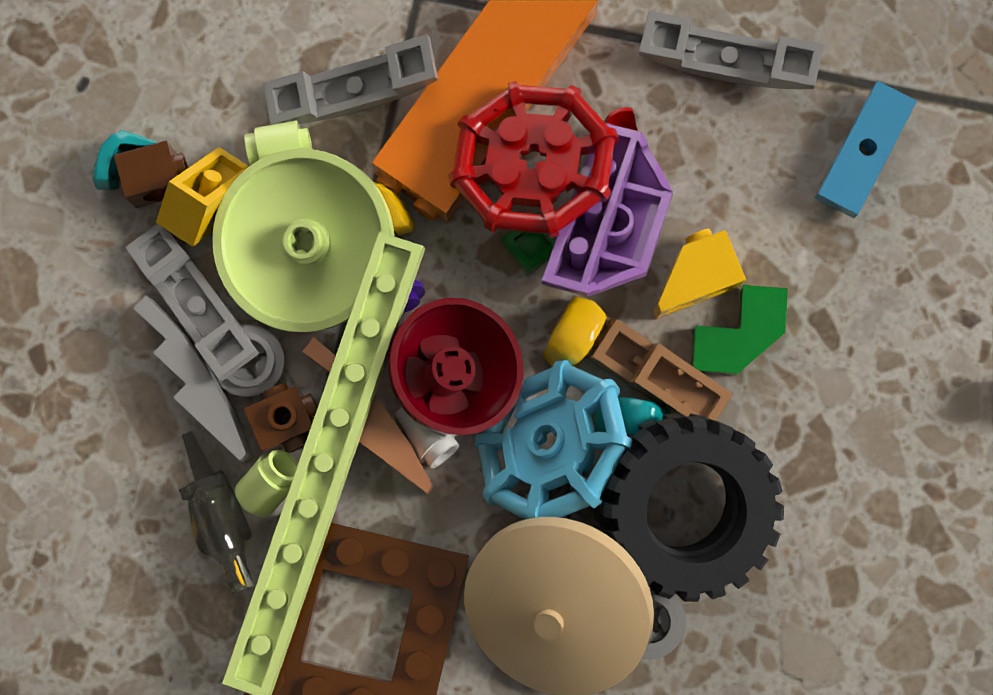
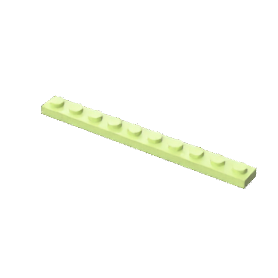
[222,232,425,695]

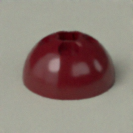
[388,298,524,436]

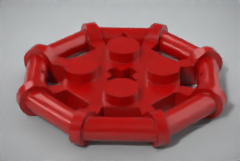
[448,81,619,238]

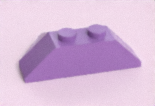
[542,123,673,297]

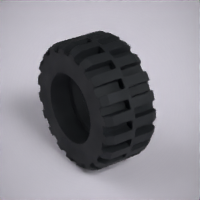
[594,413,784,602]

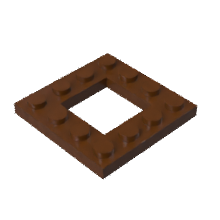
[244,523,469,695]

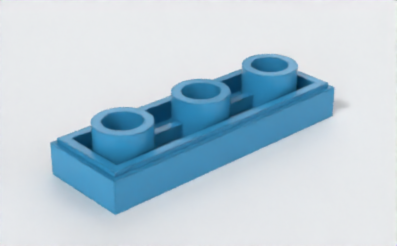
[815,81,917,218]

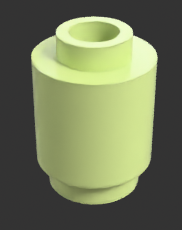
[244,120,313,166]
[235,450,298,517]

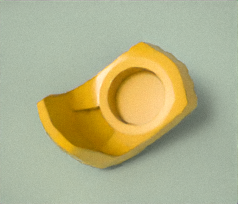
[373,182,415,235]
[543,297,606,366]

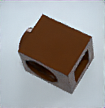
[114,140,189,208]

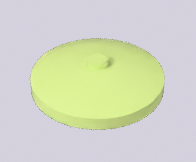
[212,149,394,332]

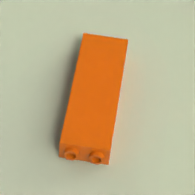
[372,0,599,223]

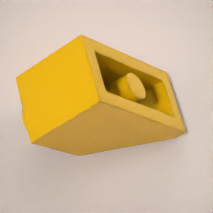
[156,147,249,247]
[653,229,746,319]

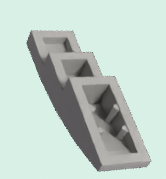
[133,295,254,463]

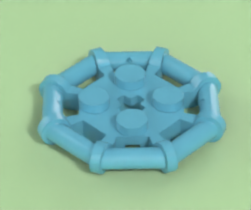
[474,360,632,520]

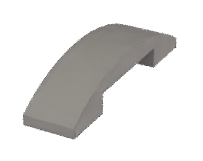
[639,11,824,90]
[263,34,438,125]
[125,224,259,382]

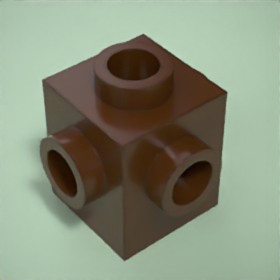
[243,384,318,453]

